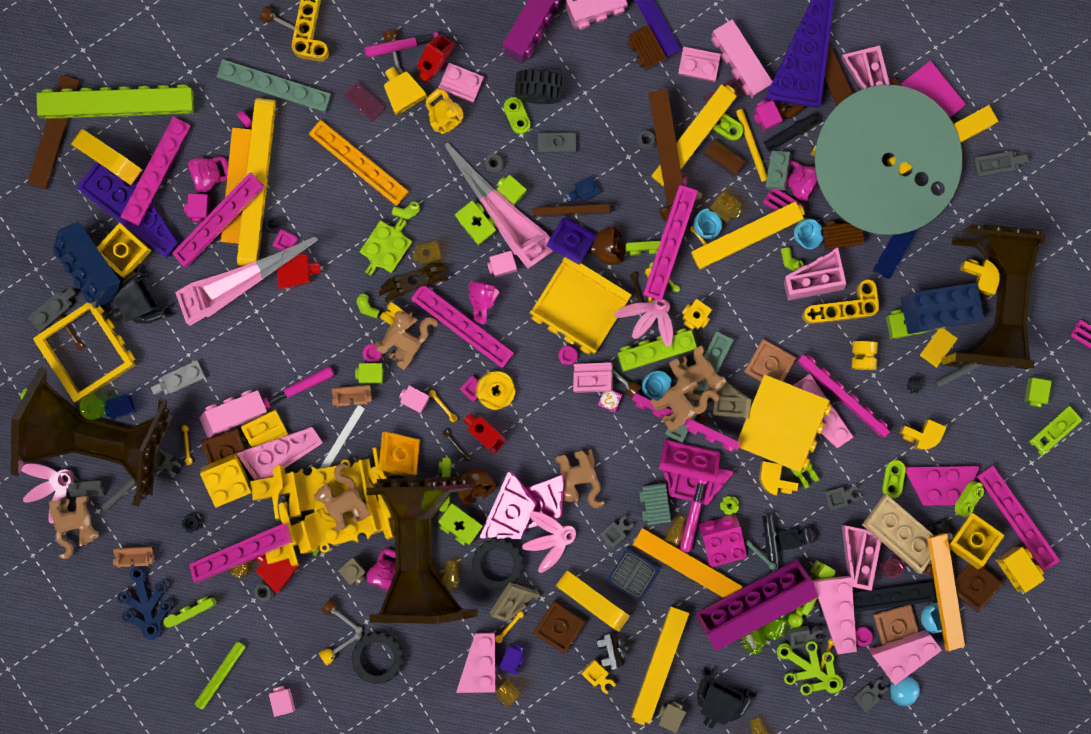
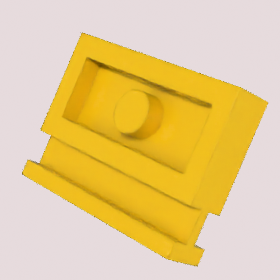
[241,409,288,447]

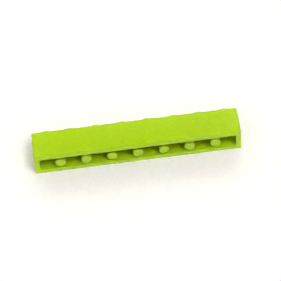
[37,85,194,119]

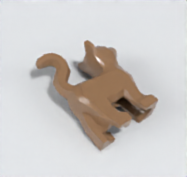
[374,311,438,370]
[669,346,726,414]
[650,374,719,433]
[555,449,604,508]
[314,464,370,532]
[49,496,99,559]

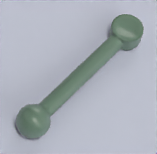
[745,540,776,570]

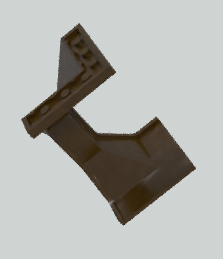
[941,224,1046,370]
[11,368,173,507]
[366,476,478,624]

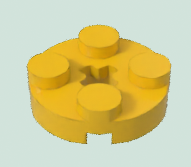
[476,371,515,410]

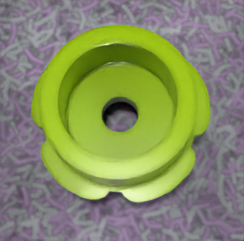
[720,496,739,515]

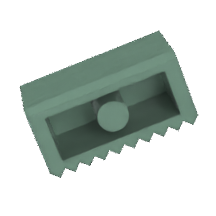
[639,484,671,525]

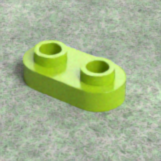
[504,97,530,135]
[712,114,743,141]
[882,460,906,498]
[955,480,984,517]

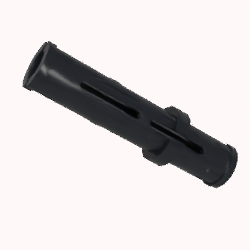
[763,113,819,152]
[762,514,781,573]

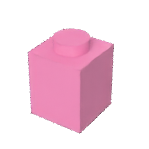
[487,251,517,277]
[399,386,430,414]
[269,686,295,717]

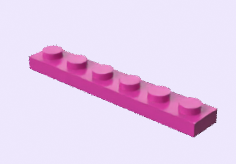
[121,117,191,226]
[172,172,265,268]
[643,185,698,301]
[411,286,514,368]
[796,355,890,438]
[632,393,741,452]
[976,466,1060,572]
[189,524,292,583]

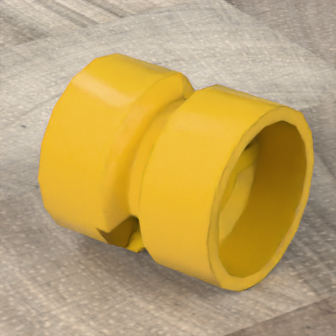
[851,341,878,370]

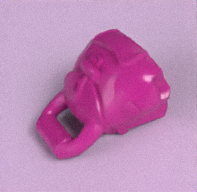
[188,156,229,193]
[786,160,819,201]
[468,281,499,325]
[366,548,396,591]

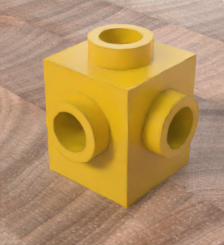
[682,299,712,330]

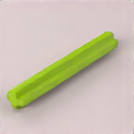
[195,642,246,709]

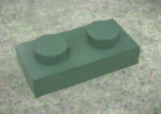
[765,151,792,190]

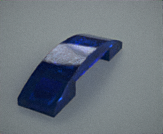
[872,229,917,279]

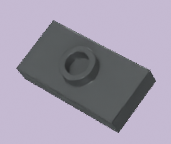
[538,133,576,153]

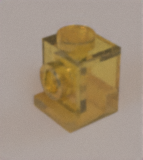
[710,188,742,222]
[413,241,442,266]
[495,679,522,708]

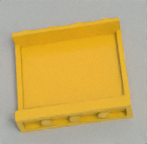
[530,257,631,355]
[737,374,832,472]

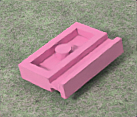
[678,47,721,82]
[438,63,484,103]
[573,363,613,393]

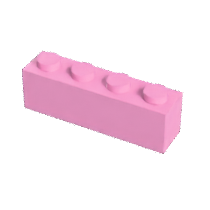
[711,19,772,98]

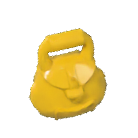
[426,88,463,134]

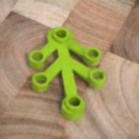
[777,640,843,695]

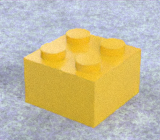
[97,223,152,278]
[200,453,251,508]
[949,513,1004,569]
[995,547,1045,593]

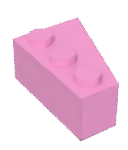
[566,0,628,30]
[842,46,890,90]
[784,248,846,301]
[199,390,267,438]
[842,525,881,591]
[868,630,942,685]
[456,632,496,693]

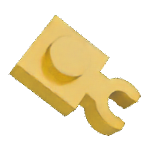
[581,659,616,694]

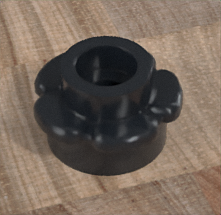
[907,375,921,394]
[182,514,201,533]

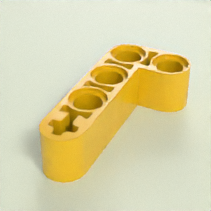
[292,0,329,62]
[71,129,142,185]
[802,280,879,324]
[556,570,630,632]

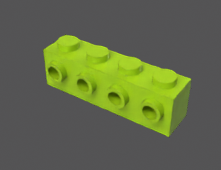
[617,328,697,373]

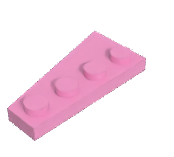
[792,374,853,448]
[237,426,323,480]
[812,576,857,654]

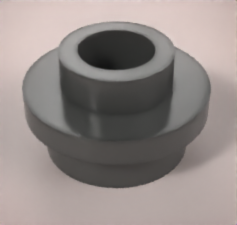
[637,130,656,150]
[485,153,504,173]
[254,582,274,602]

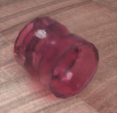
[881,558,903,578]

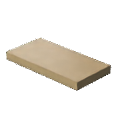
[862,494,934,574]

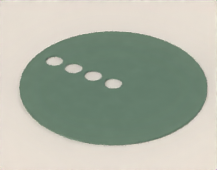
[815,85,962,235]

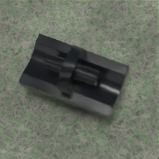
[597,632,630,669]

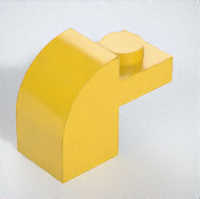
[960,259,999,296]
[899,419,946,450]
[759,461,798,495]

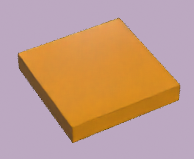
[379,432,420,478]

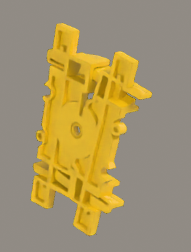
[250,447,400,566]

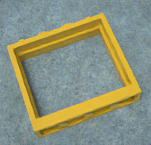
[33,303,136,404]

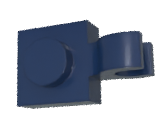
[565,176,600,203]

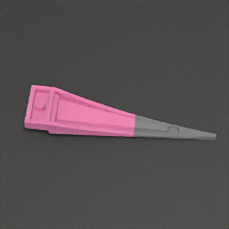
[445,143,554,269]
[175,237,318,326]

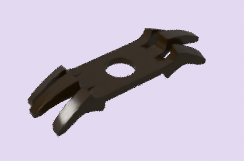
[378,263,449,303]

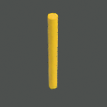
[736,109,767,182]

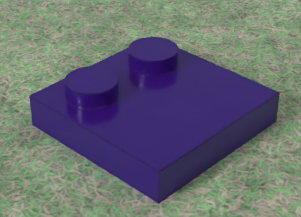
[546,217,596,265]

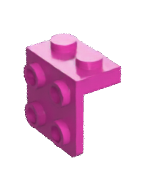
[698,515,747,567]

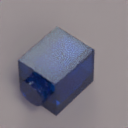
[104,394,136,420]

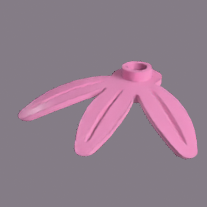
[614,299,673,346]
[21,463,75,524]
[522,511,576,573]

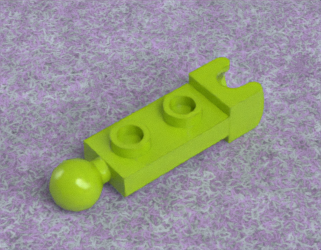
[788,560,836,628]

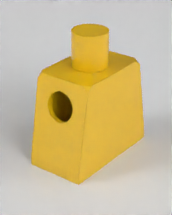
[384,67,427,116]

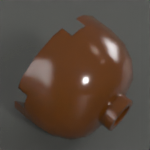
[591,226,625,265]
[458,468,496,504]

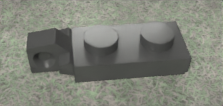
[973,151,1029,177]
[28,288,78,332]

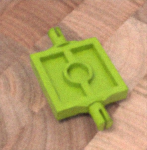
[359,218,412,276]

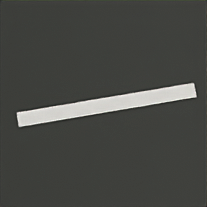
[319,405,365,469]

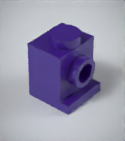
[499,644,525,675]

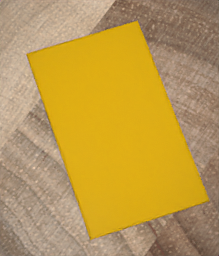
[920,329,958,368]

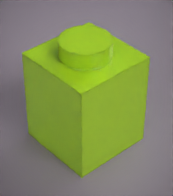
[497,175,527,206]
[355,363,383,384]
[1025,378,1051,407]

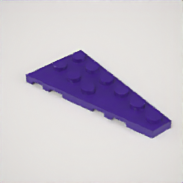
[764,0,834,108]
[76,143,178,258]

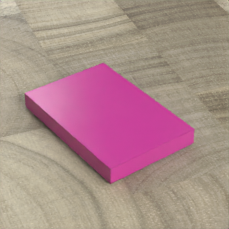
[900,61,966,118]
[659,439,721,483]

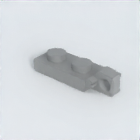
[151,360,206,395]

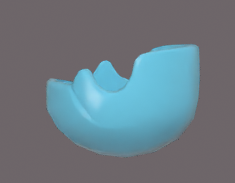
[693,208,722,239]
[794,218,824,249]
[642,370,671,400]
[921,603,942,633]
[890,676,920,707]

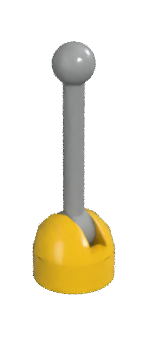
[319,633,362,666]

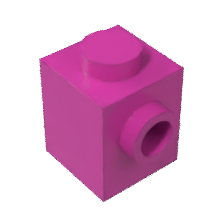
[753,100,783,132]
[184,194,210,223]

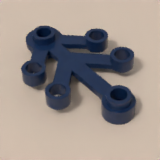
[117,566,172,640]

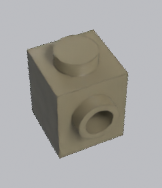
[338,557,367,585]
[658,701,686,733]

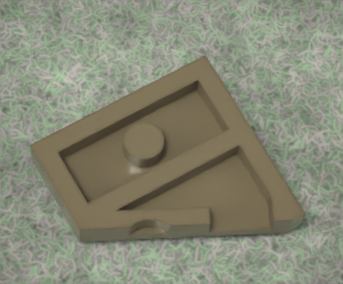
[713,381,751,419]
[489,582,541,621]

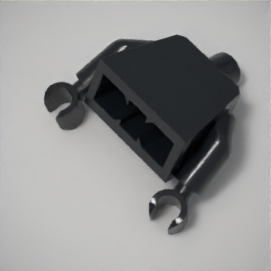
[112,265,173,324]
[697,667,757,729]

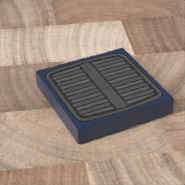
[606,548,659,601]

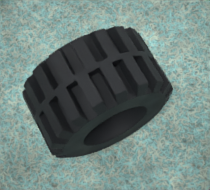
[514,69,564,104]

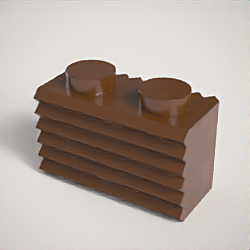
[627,24,667,71]
[821,220,864,251]

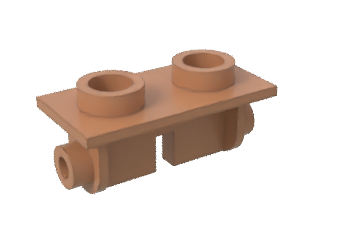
[332,385,372,407]
[113,547,155,568]

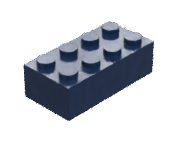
[53,221,120,309]
[900,283,985,334]

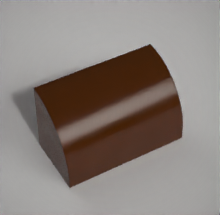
[704,139,746,177]

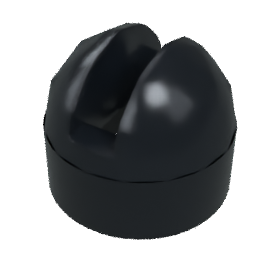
[265,217,281,234]

